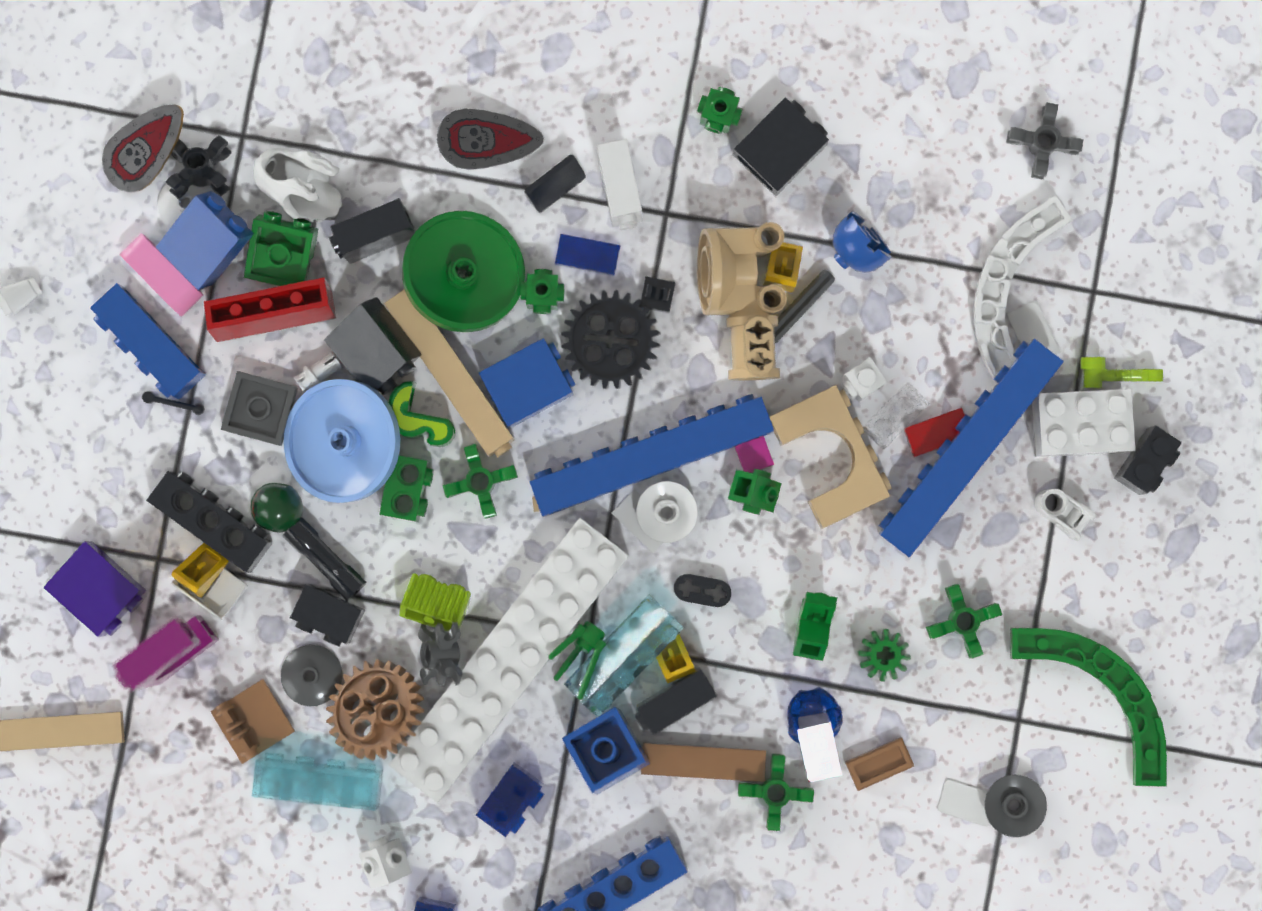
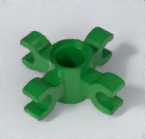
[443,444,518,519]
[926,584,1002,659]
[738,754,814,831]

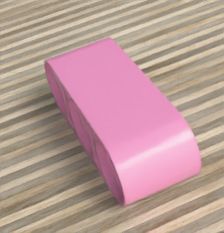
[120,233,204,317]

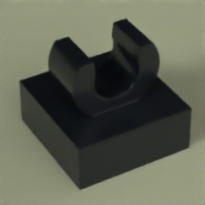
[640,276,676,313]

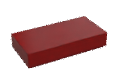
[903,407,965,457]

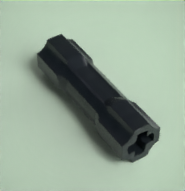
[282,517,367,602]

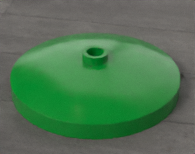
[401,211,525,332]

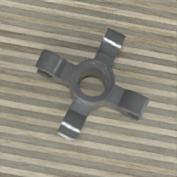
[1006,102,1084,180]
[418,623,463,686]

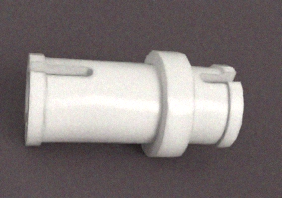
[293,352,342,393]

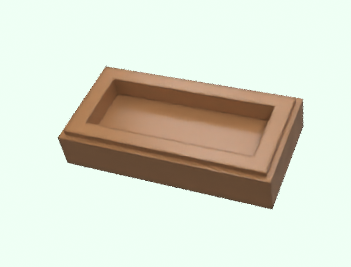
[845,737,914,791]

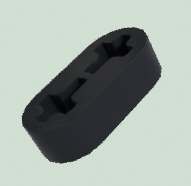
[674,574,731,607]

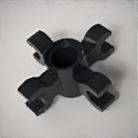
[166,135,232,199]

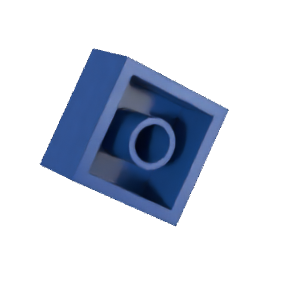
[562,707,651,795]

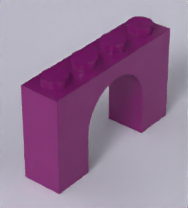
[112,615,219,691]

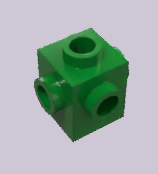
[697,87,743,134]
[521,269,565,314]
[728,469,782,515]

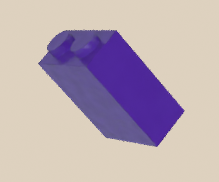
[43,541,146,637]

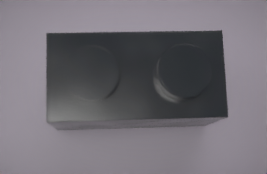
[290,584,365,647]

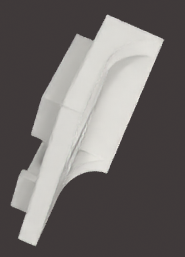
[170,568,248,620]

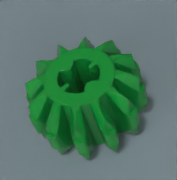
[857,629,911,682]

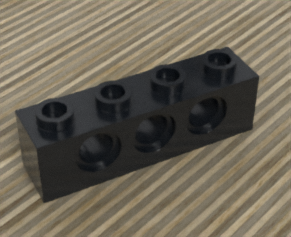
[146,470,273,573]

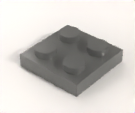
[220,371,298,446]

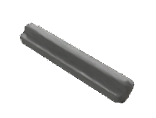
[774,269,835,343]

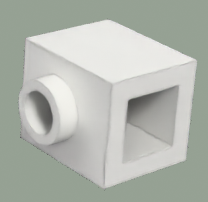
[842,357,888,402]

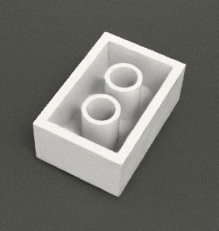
[1032,389,1135,457]

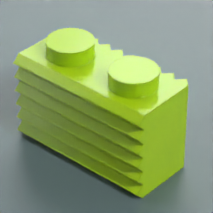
[399,573,471,632]

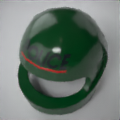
[250,483,303,533]

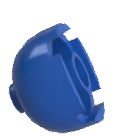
[833,211,892,273]

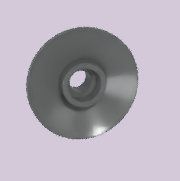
[281,645,342,706]
[984,774,1047,837]

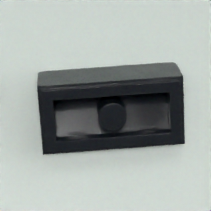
[524,154,586,213]

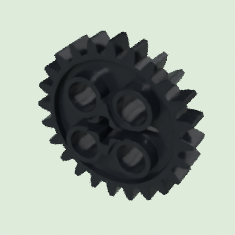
[561,290,661,389]

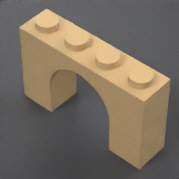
[769,385,891,529]

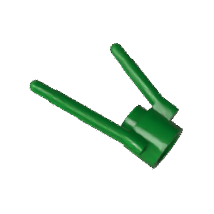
[548,621,606,700]

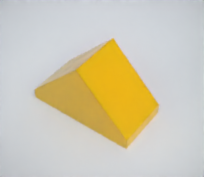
[763,242,803,293]
[171,543,229,598]
[648,626,696,684]

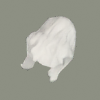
[253,148,343,223]

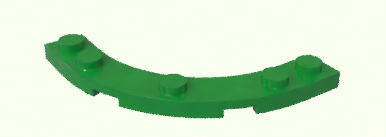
[1010,628,1167,787]

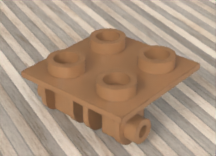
[210,679,295,764]

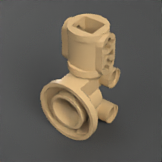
[697,222,787,381]

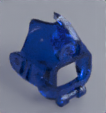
[787,687,843,744]

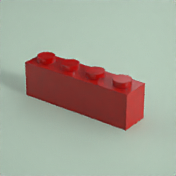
[204,277,336,342]

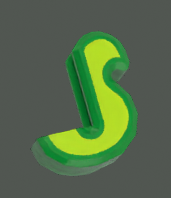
[388,381,456,447]

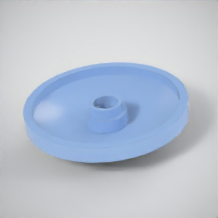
[284,379,400,503]

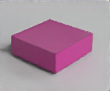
[735,436,774,473]

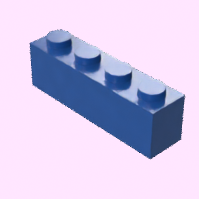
[90,283,206,400]

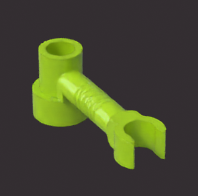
[1081,357,1163,388]

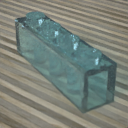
[564,594,684,717]
[252,752,383,811]

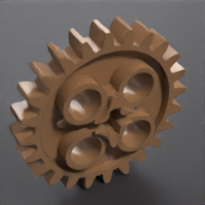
[326,659,424,761]

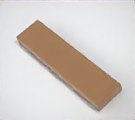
[641,743,766,782]

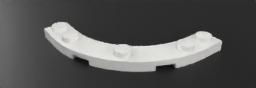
[974,195,1073,384]

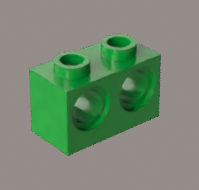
[379,455,434,522]

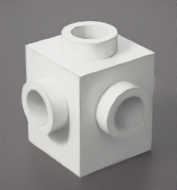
[358,836,412,889]

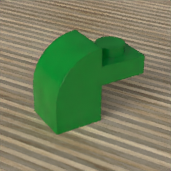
[793,592,837,661]

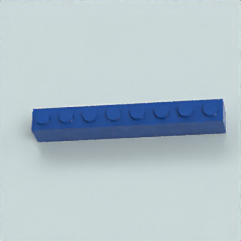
[878,338,1064,558]
[529,394,774,517]

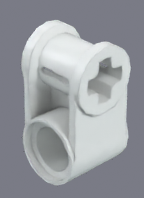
[1034,489,1097,541]

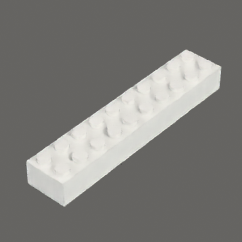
[389,518,629,804]

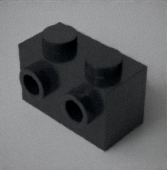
[1114,425,1182,495]

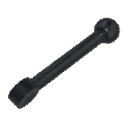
[142,391,205,415]

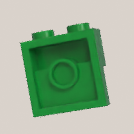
[244,211,319,286]

